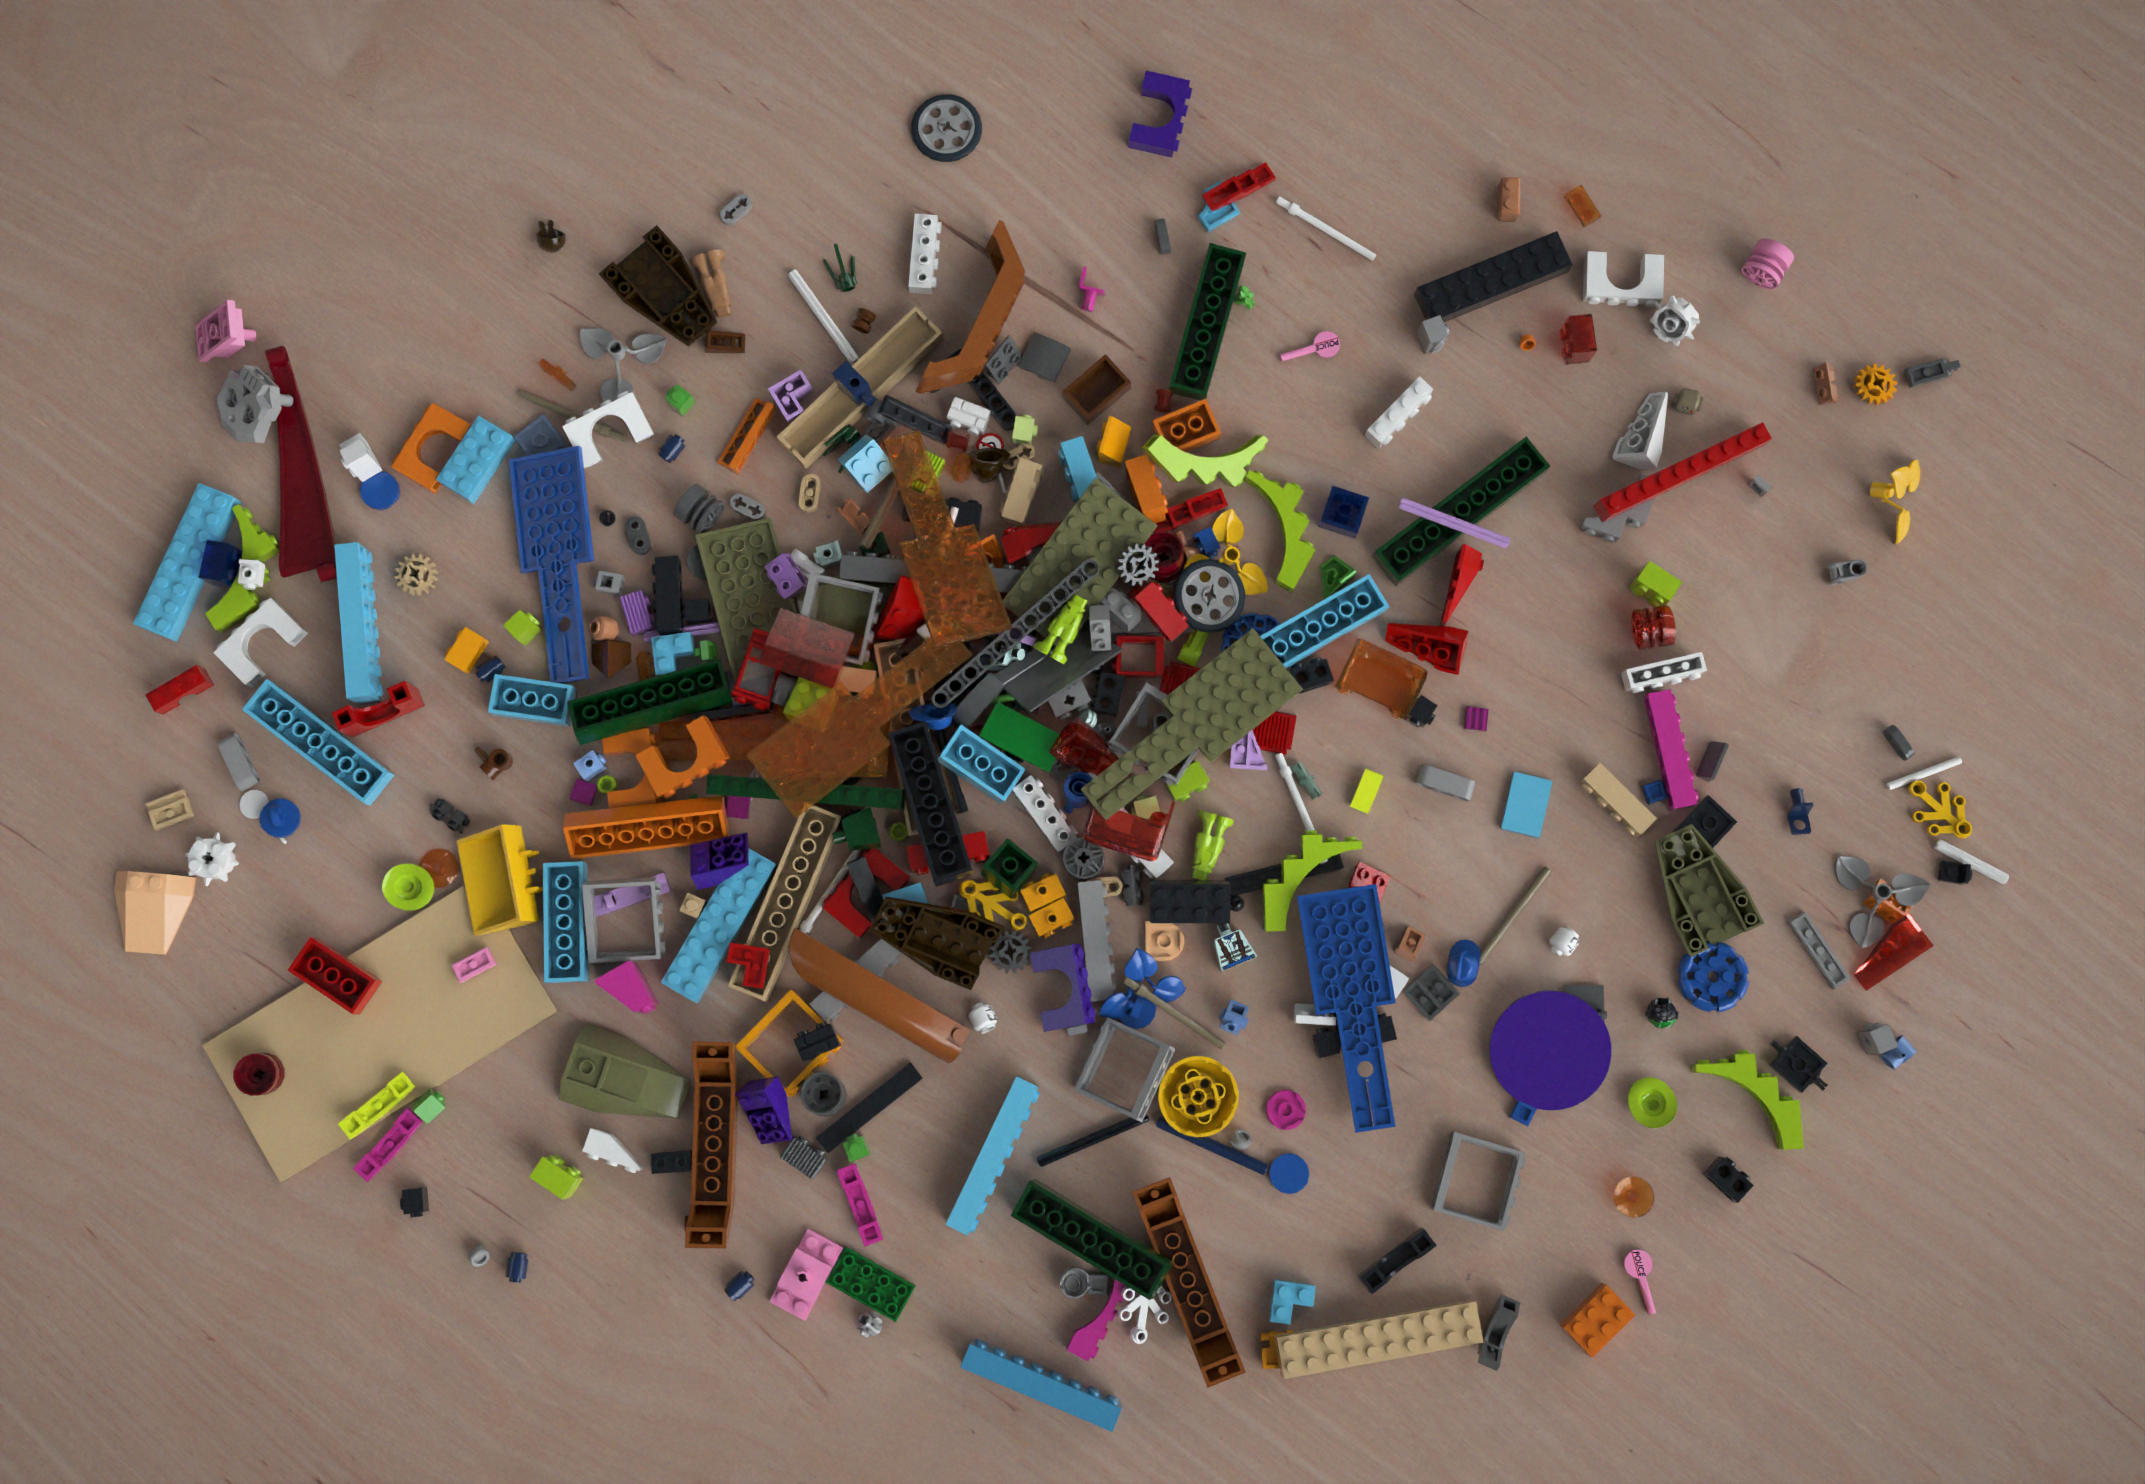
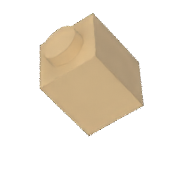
[679,893,708,919]

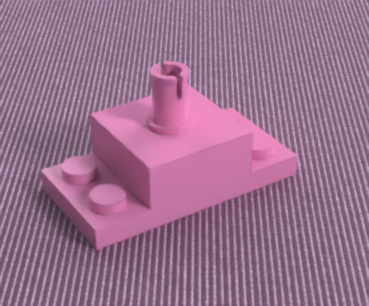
[195,300,256,362]
[769,1228,844,1321]

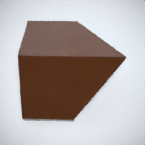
[592,640,632,679]

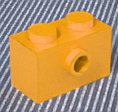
[444,627,489,675]
[1020,872,1066,913]
[1029,897,1075,939]

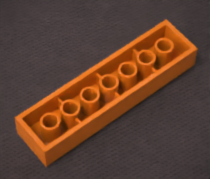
[563,795,729,859]

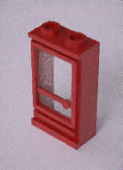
[731,628,792,710]

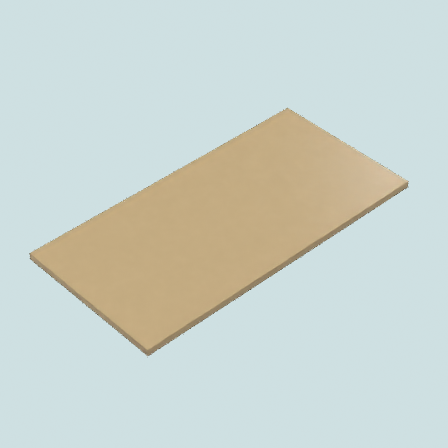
[202,886,559,1182]

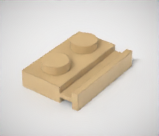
[146,789,194,831]

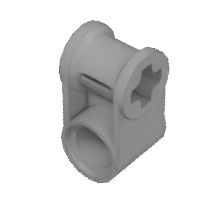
[1826,560,1867,585]

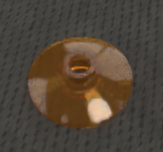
[419,849,459,888]
[1613,1177,1654,1218]

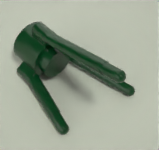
[823,244,857,292]
[823,424,860,473]

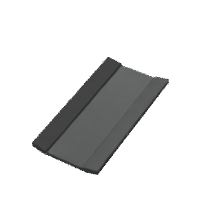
[994,619,1122,712]

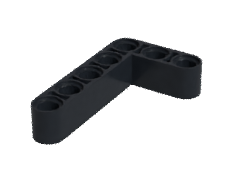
[929,349,1016,431]

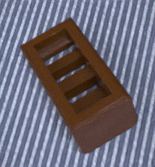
[705,330,745,353]

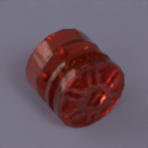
[1631,605,1676,650]

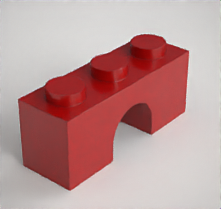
[145,665,214,715]

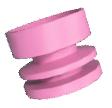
[1742,238,1794,289]

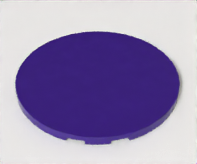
[1489,990,1612,1110]

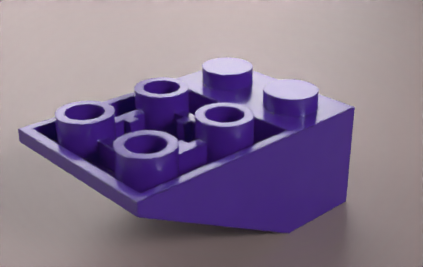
[690,832,749,890]
[736,1076,792,1145]

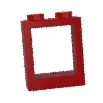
[1112,636,1164,678]

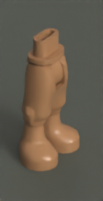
[689,249,731,318]

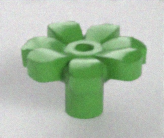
[1235,285,1255,310]

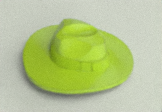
[382,864,434,911]
[1628,1077,1677,1128]

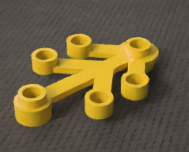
[1908,781,1972,839]
[959,880,1027,930]

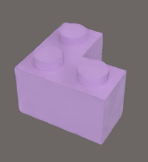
[768,370,813,425]

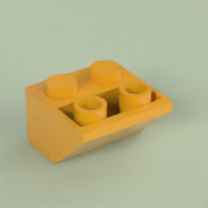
[1096,416,1131,468]

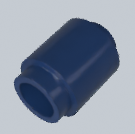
[658,434,685,463]
[475,655,506,683]
[505,1252,528,1283]
[724,1271,755,1301]

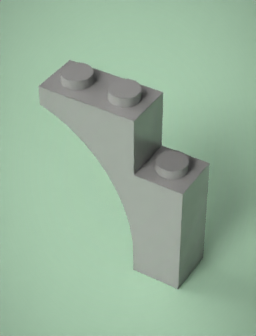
[1579,474,1654,543]

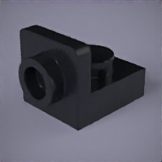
[1938,861,1973,885]

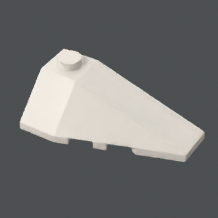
[1612,391,1668,470]

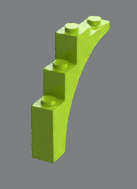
[1141,434,1269,487]
[1245,470,1316,593]
[205,504,280,633]
[1262,830,1362,932]
[1691,1050,1804,1150]

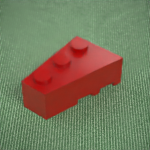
[1126,581,1189,642]

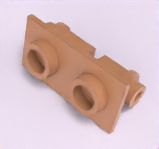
[1813,362,1839,405]
[836,498,871,537]

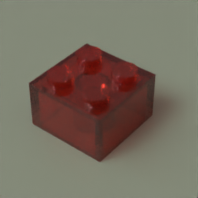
[1559,314,1597,365]

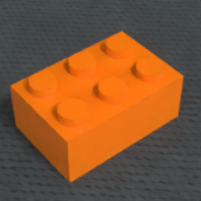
[1152,399,1221,453]
[1125,454,1168,524]
[1559,1283,1636,1358]

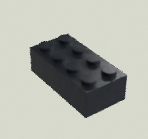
[1150,880,1231,924]

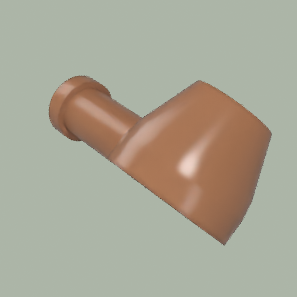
[1174,530,1200,565]

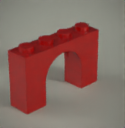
[331,681,425,737]
[822,848,911,939]

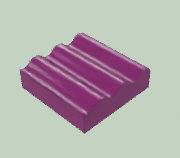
[1464,707,1489,731]
[569,779,598,806]
[726,796,751,819]

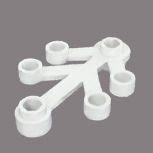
[1118,1285,1172,1344]

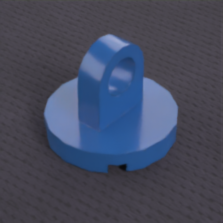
[260,799,301,838]
[1119,990,1156,1029]

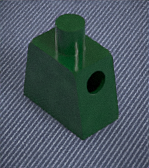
[832,807,881,851]

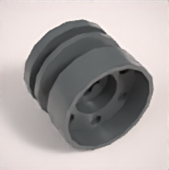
[673,484,725,534]
[1063,837,1105,881]
[801,1072,847,1117]

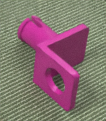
[1079,266,1105,312]

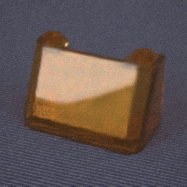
[1335,639,1428,720]

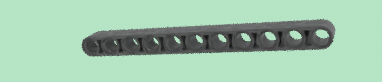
[931,559,1099,708]

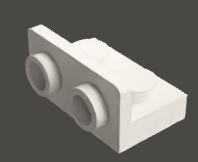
[1293,1003,1336,1026]

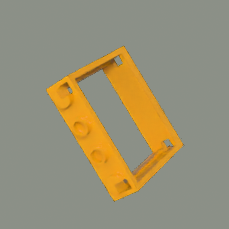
[735,989,844,1097]

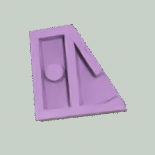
[1229,731,1267,770]

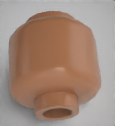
[589,615,619,641]

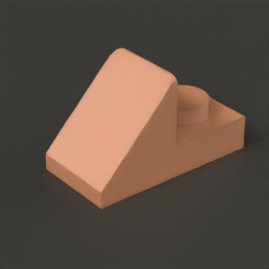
[1394,925,1426,963]

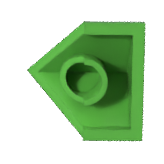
[1320,555,1356,600]

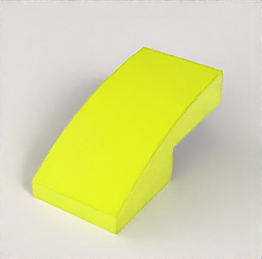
[1350,768,1384,814]

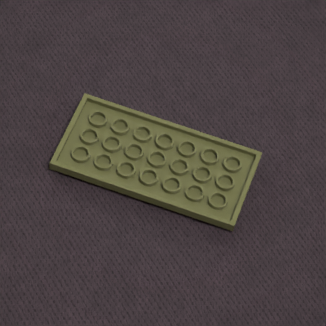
[1000,478,1157,647]
[695,518,811,684]

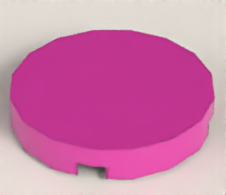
[1266,1090,1306,1130]

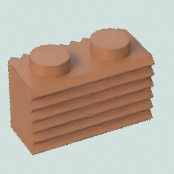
[1497,177,1520,222]

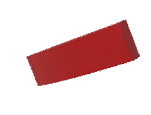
[1202,162,1276,212]
[1153,488,1228,533]

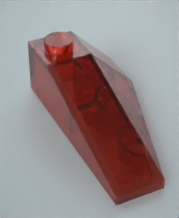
[1049,717,1133,785]
[1854,913,1934,991]

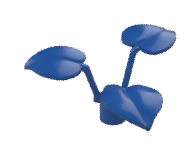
[1099,948,1186,1019]

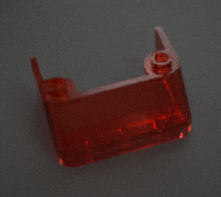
[1082,794,1176,861]

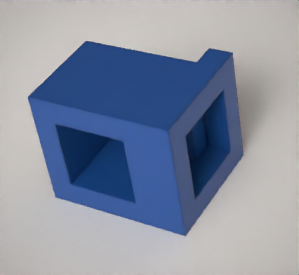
[1192,527,1220,559]

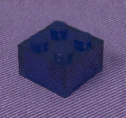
[1318,486,1369,539]
[199,540,242,588]

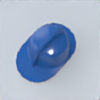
[909,702,957,730]
[1447,940,1481,987]

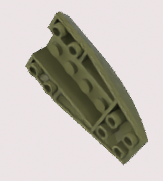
[796,555,907,636]
[1655,824,1764,957]
[558,1023,692,1119]

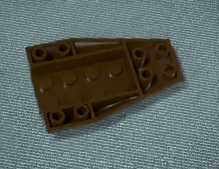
[599,225,718,347]
[869,897,1004,990]

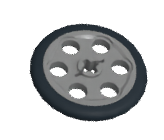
[911,94,982,162]
[1173,559,1245,633]

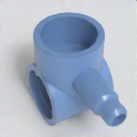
[1880,1035,1917,1070]

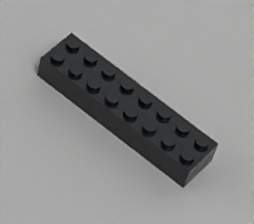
[1414,231,1573,323]
[888,721,974,887]

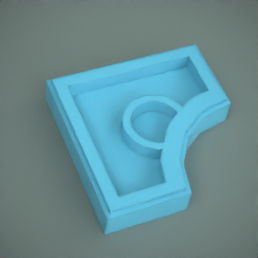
[1198,181,1240,233]

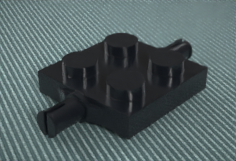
[1770,1036,1828,1093]

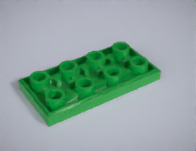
[979,702,1067,773]
[826,1246,916,1322]

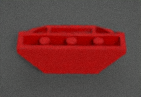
[872,575,929,643]

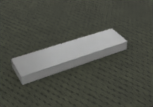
[1787,911,1851,989]

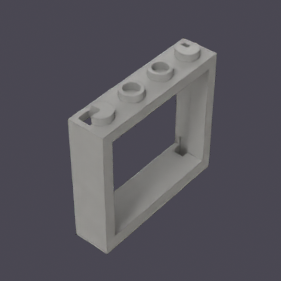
[793,573,883,666]
[1109,683,1199,786]
[582,877,666,963]
[1074,1018,1175,1122]
[1431,1132,1526,1231]

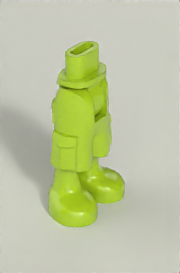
[1033,594,1088,665]
[1192,810,1234,880]

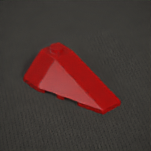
[1001,522,1061,563]
[1440,544,1484,626]
[1385,623,1469,675]

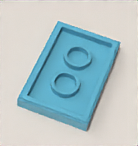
[1500,772,1553,838]

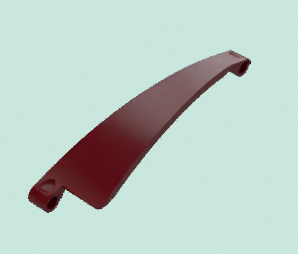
[265,345,337,583]

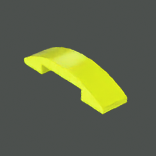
[338,1071,416,1140]

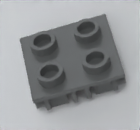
[985,335,1023,384]
[1563,985,1607,1023]

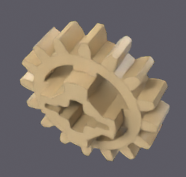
[395,554,439,596]

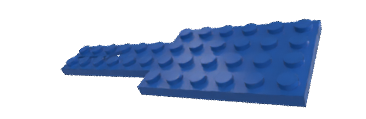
[509,446,594,684]
[1297,884,1396,1133]

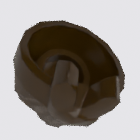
[536,220,566,253]

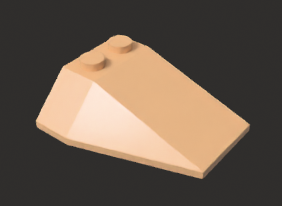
[114,871,196,955]

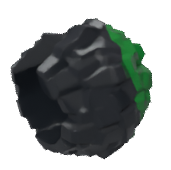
[1646,997,1679,1029]

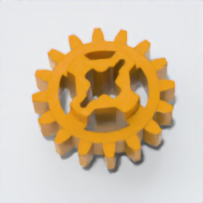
[1853,363,1898,406]

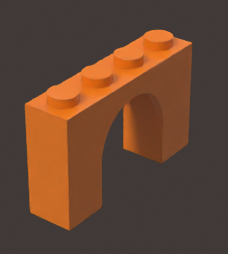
[391,402,472,494]
[635,715,730,798]
[602,728,662,808]

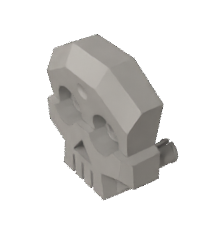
[216,365,293,443]

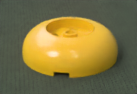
[1158,1056,1239,1137]

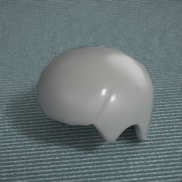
[1059,1267,1090,1299]

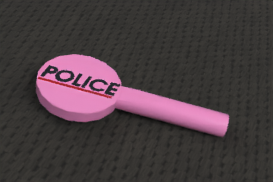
[1280,331,1340,361]
[1624,1249,1656,1315]

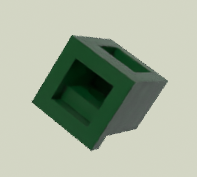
[859,531,890,558]

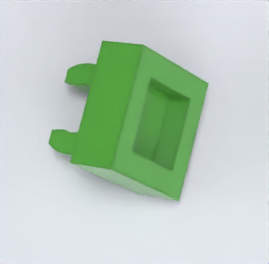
[694,640,718,662]

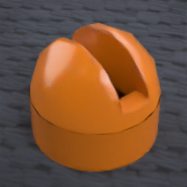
[1519,334,1536,351]

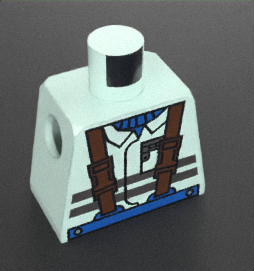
[1213,923,1257,972]

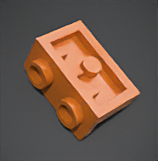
[1863,878,1911,925]

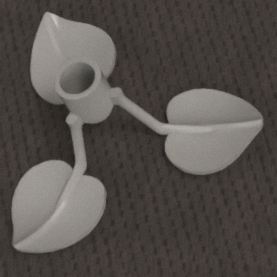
[580,328,666,402]
[1836,856,1930,948]

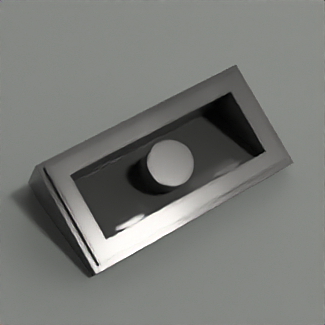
[1696,741,1729,782]

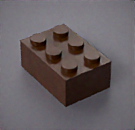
[1062,354,1131,425]

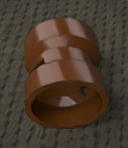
[851,308,876,334]

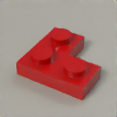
[727,943,770,989]

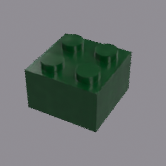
[981,838,1038,898]

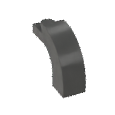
[952,672,1005,730]
[1477,1294,1520,1371]

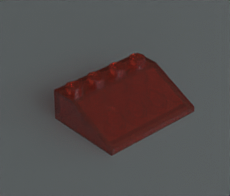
[758,608,855,690]

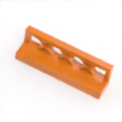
[717,398,776,475]

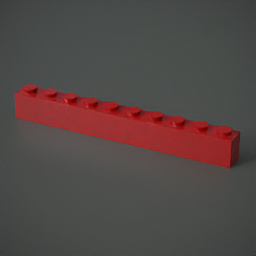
[1593,422,1772,523]

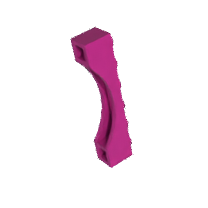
[1066,1279,1127,1361]

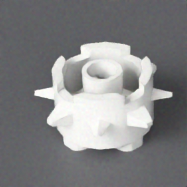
[1650,296,1700,346]
[185,832,239,886]

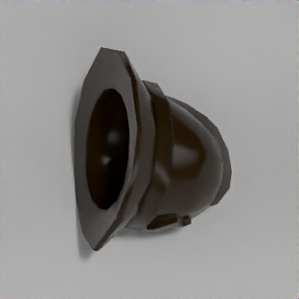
[968,448,1011,483]

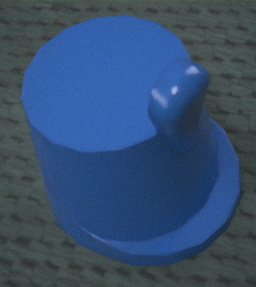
[1063,772,1093,814]

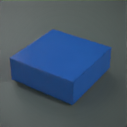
[1641,780,1668,805]
[1509,1100,1536,1126]

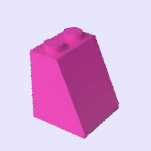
[594,960,659,1015]

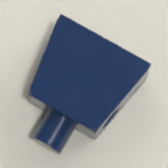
[832,361,875,406]

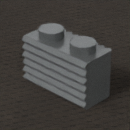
[780,1136,828,1180]

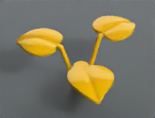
[1870,459,1920,544]
[1184,509,1268,595]

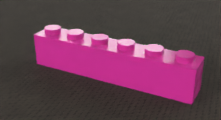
[1643,689,1699,811]

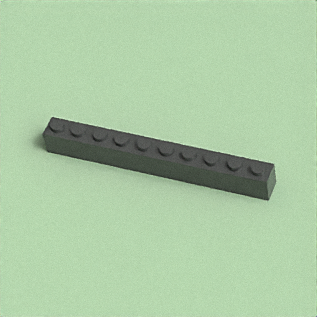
[840,551,1027,593]

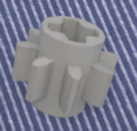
[857,1311,883,1338]

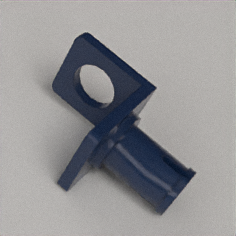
[1787,788,1814,835]

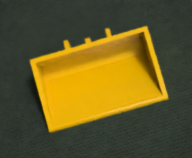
[456,824,543,936]

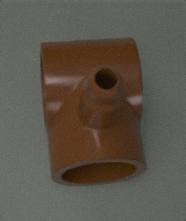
[475,747,513,780]

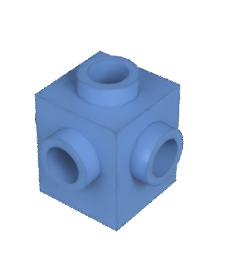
[1218,999,1249,1036]

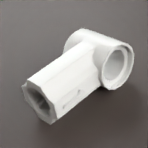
[791,549,825,579]

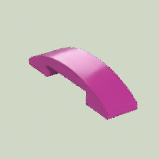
[353,1108,423,1182]
[836,1163,883,1247]

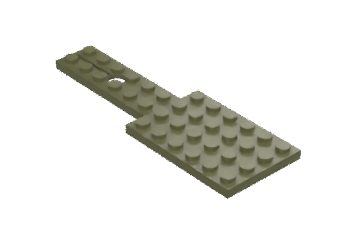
[1081,629,1303,821]

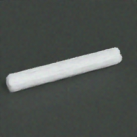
[1934,839,2009,884]

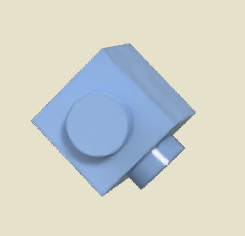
[573,750,607,782]

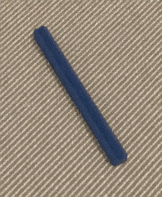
[1156,1116,1268,1175]

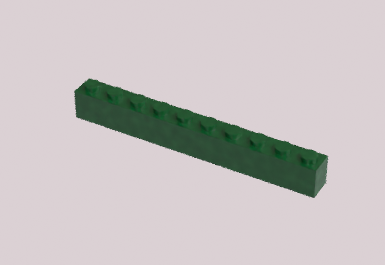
[706,774,906,810]

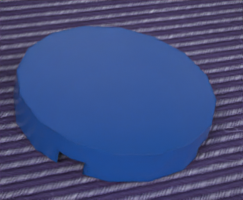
[360,472,400,510]
[1269,1153,1309,1194]

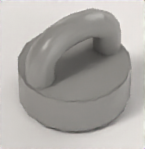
[1230,1129,1252,1150]
[468,1244,490,1267]

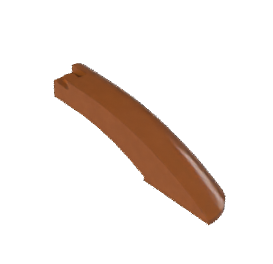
[789,928,971,1063]

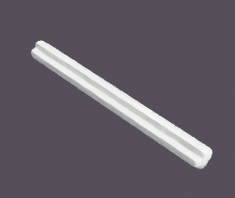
[788,269,859,364]

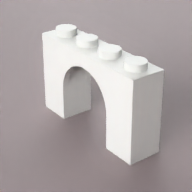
[1583,251,1664,307]
[562,391,655,469]
[213,598,308,688]

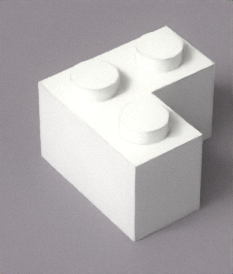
[339,433,382,482]

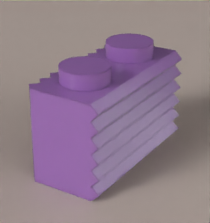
[619,590,656,636]

